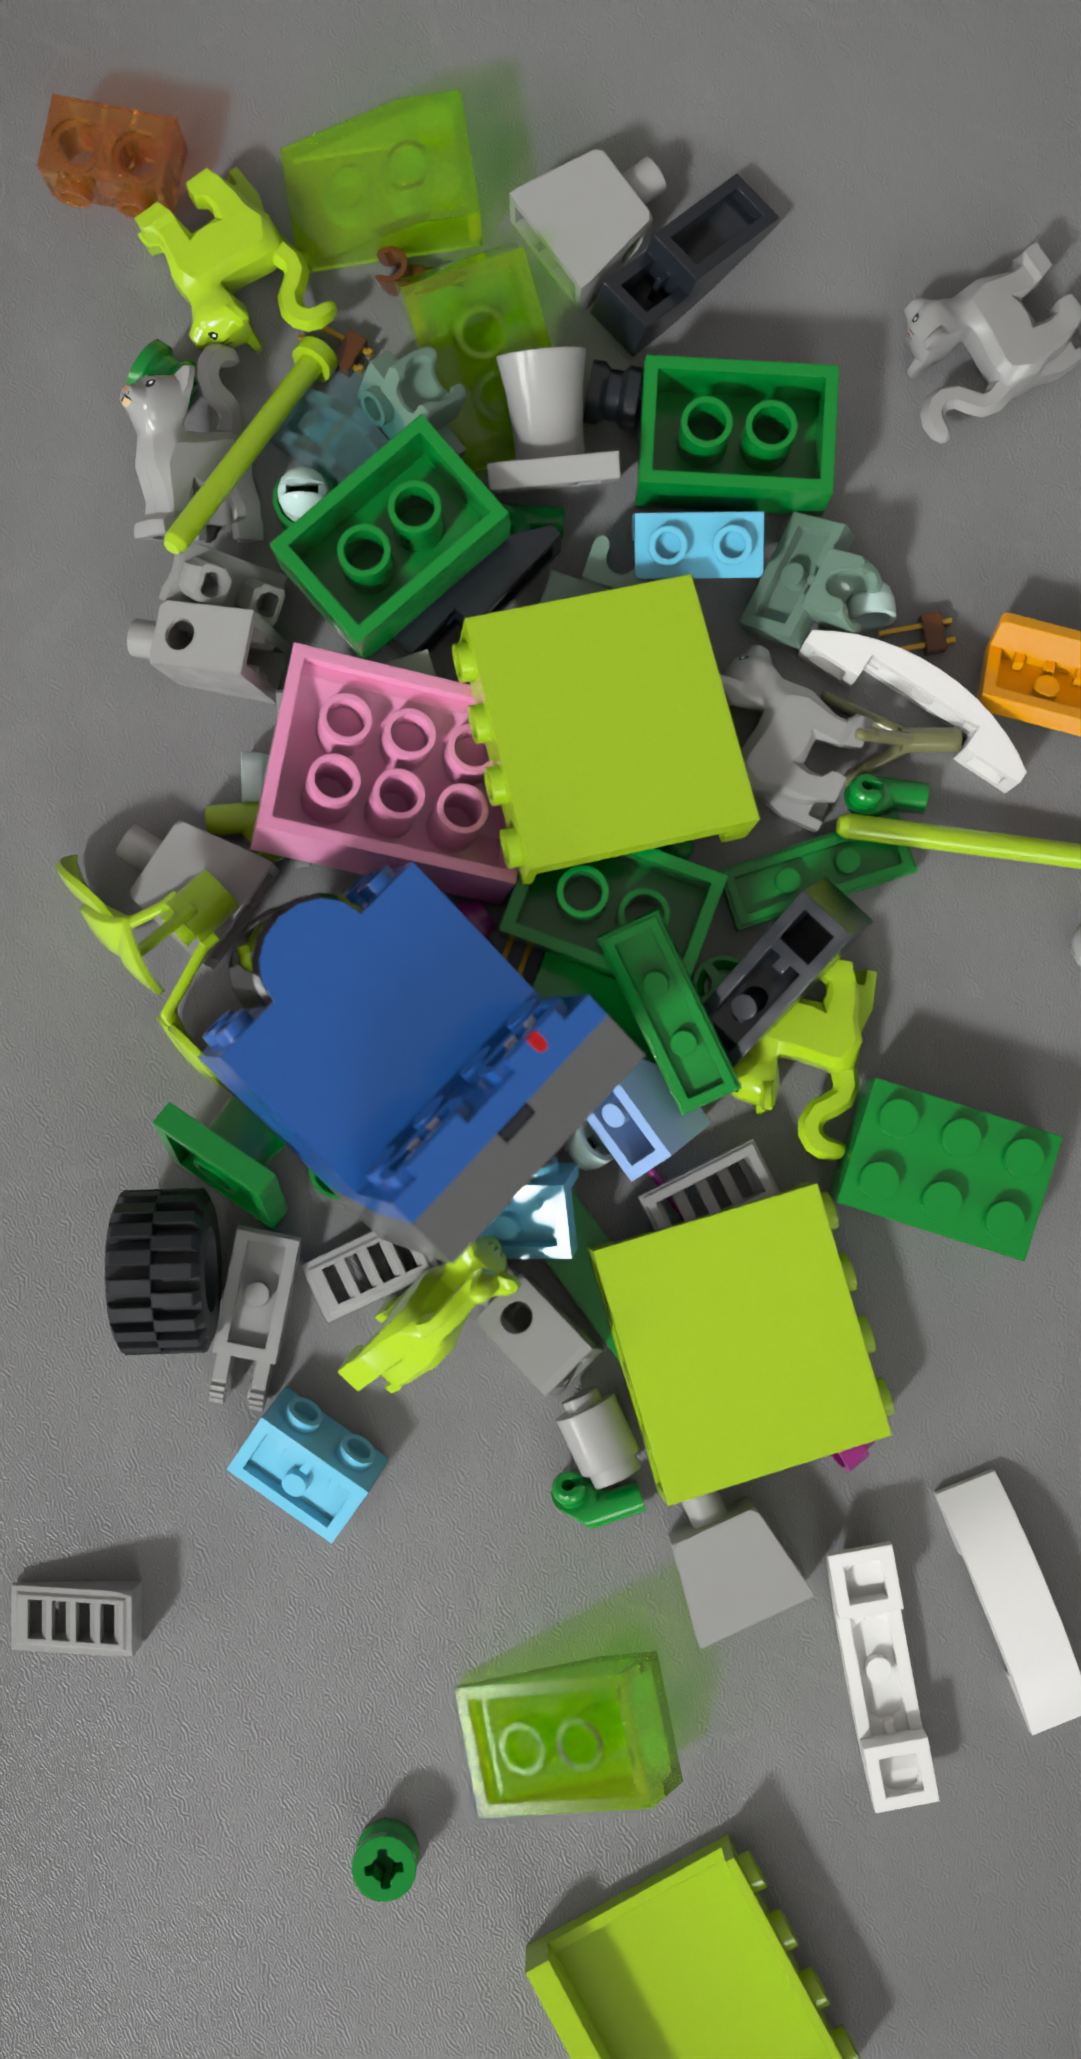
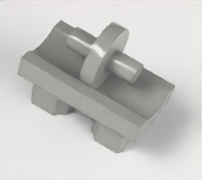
[159,542,287,627]

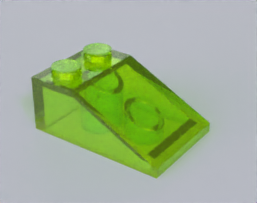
[280,89,483,272]
[394,242,552,472]
[454,1651,683,1818]

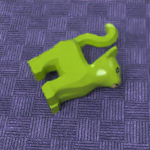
[134,166,337,354]
[731,959,877,1161]
[337,1236,522,1394]

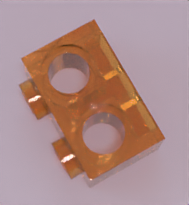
[37,94,188,219]

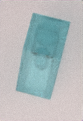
[270,388,389,488]

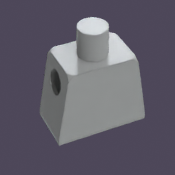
[509,149,667,313]
[127,600,290,704]
[116,820,280,969]
[475,1273,604,1397]
[668,1490,814,1649]

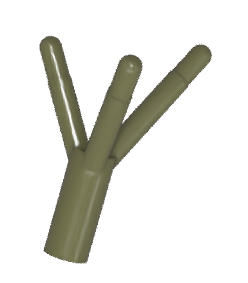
[821,691,962,787]

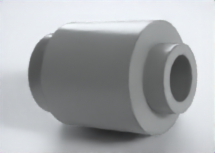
[556,1386,641,1489]

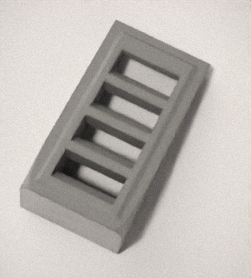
[638,1139,780,1230]
[300,1231,442,1323]
[11,1581,142,1656]

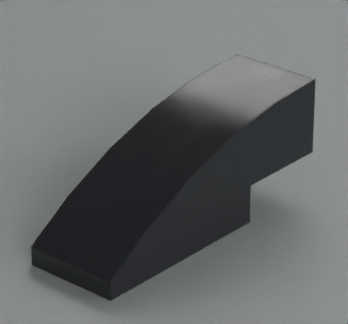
[590,174,780,357]
[387,525,561,657]

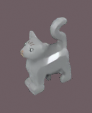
[904,242,1081,444]
[119,343,263,544]
[720,645,874,833]

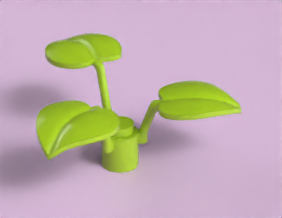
[55,855,240,1093]

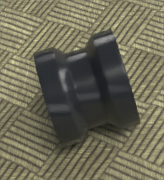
[583,359,644,431]

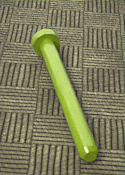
[164,336,338,555]
[836,813,1081,869]

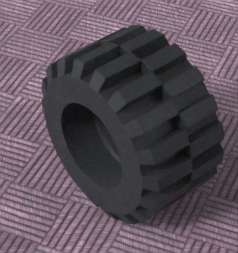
[105,1188,221,1355]

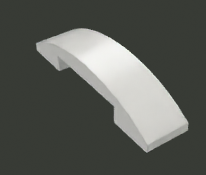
[797,630,1027,793]
[934,1469,1081,1735]
[826,1541,940,1813]

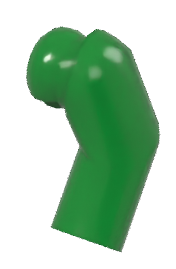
[551,1470,646,1528]

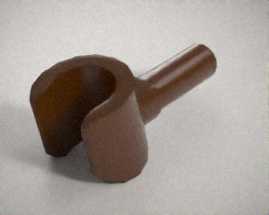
[375,246,465,297]

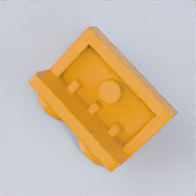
[977,612,1081,736]

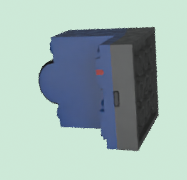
[197,862,645,1264]

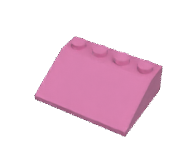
[250,642,518,905]

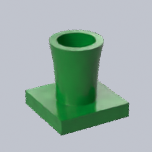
[152,1093,289,1230]

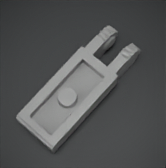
[209,1224,303,1412]

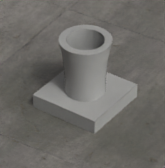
[487,347,621,494]

